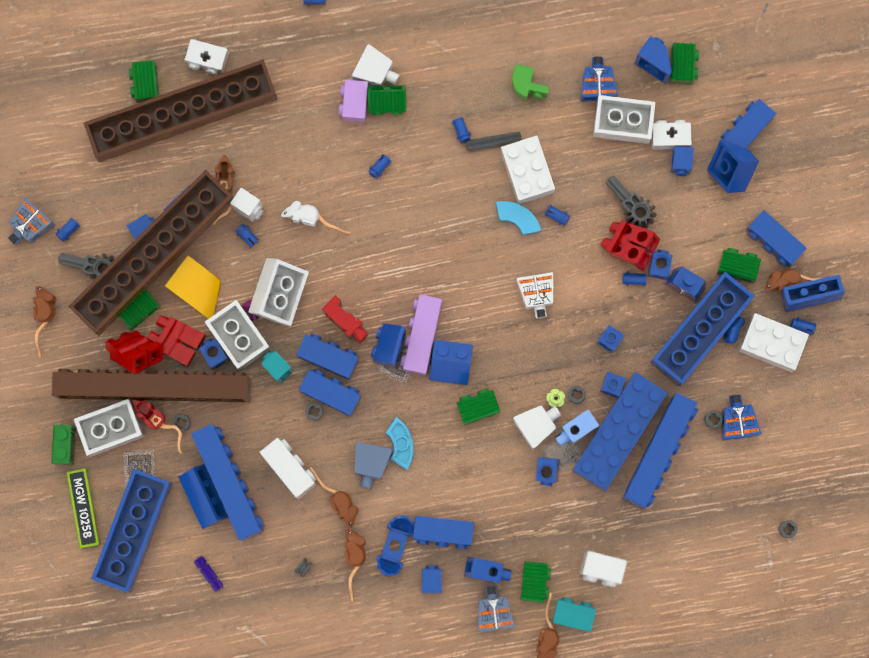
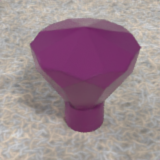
[241,300,258,321]

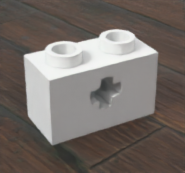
[185,39,229,76]
[651,120,692,150]
[230,188,263,223]

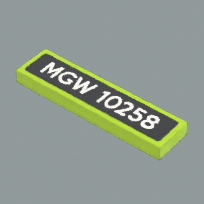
[67,468,100,548]

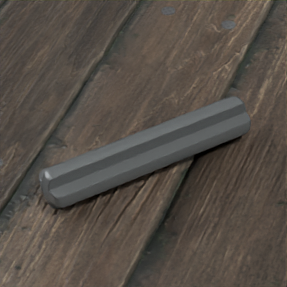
[466,131,522,151]

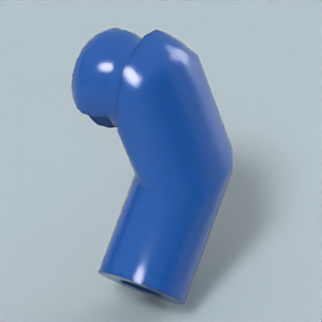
[724,316,745,344]

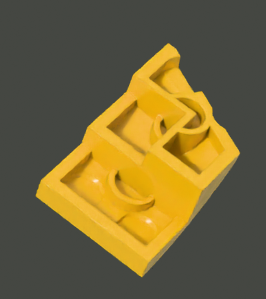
[165,256,221,319]

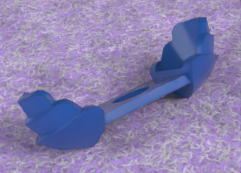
[377,516,414,576]

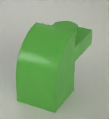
[512,64,549,101]

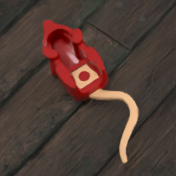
[132,399,182,454]

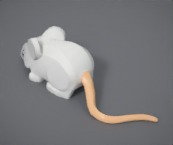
[281,201,350,234]

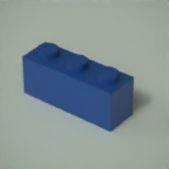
[720,99,776,148]
[746,210,807,268]
[781,275,844,312]
[296,333,359,380]
[299,369,361,417]
[178,464,228,529]
[413,516,474,549]

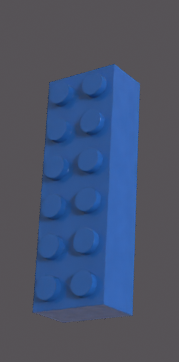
[650,272,755,387]
[572,372,668,492]
[621,392,698,509]
[191,424,265,542]
[91,469,173,593]

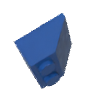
[634,36,672,85]
[707,139,759,193]
[371,323,406,368]
[429,340,473,385]

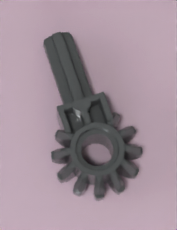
[606,176,657,229]
[58,253,114,279]

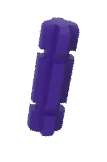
[194,556,223,591]

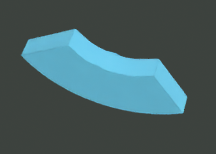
[496,201,541,236]
[386,417,413,470]

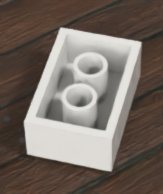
[593,95,655,144]
[500,136,555,204]
[248,258,309,326]
[205,300,271,371]
[738,313,809,373]
[74,399,145,457]
[260,438,317,500]
[579,551,627,587]

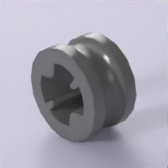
[568,386,585,404]
[306,403,323,421]
[704,410,723,428]
[172,414,190,432]
[779,520,798,538]
[294,558,312,577]

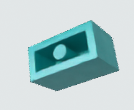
[261,350,294,384]
[552,597,596,632]

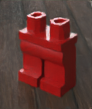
[601,220,661,271]
[322,295,368,344]
[147,315,206,368]
[105,331,163,374]

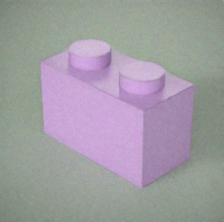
[339,80,369,123]

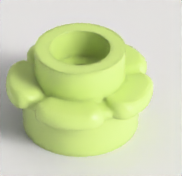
[546,389,565,407]

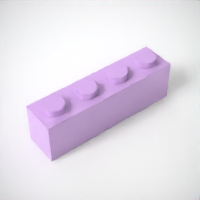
[400,294,442,376]

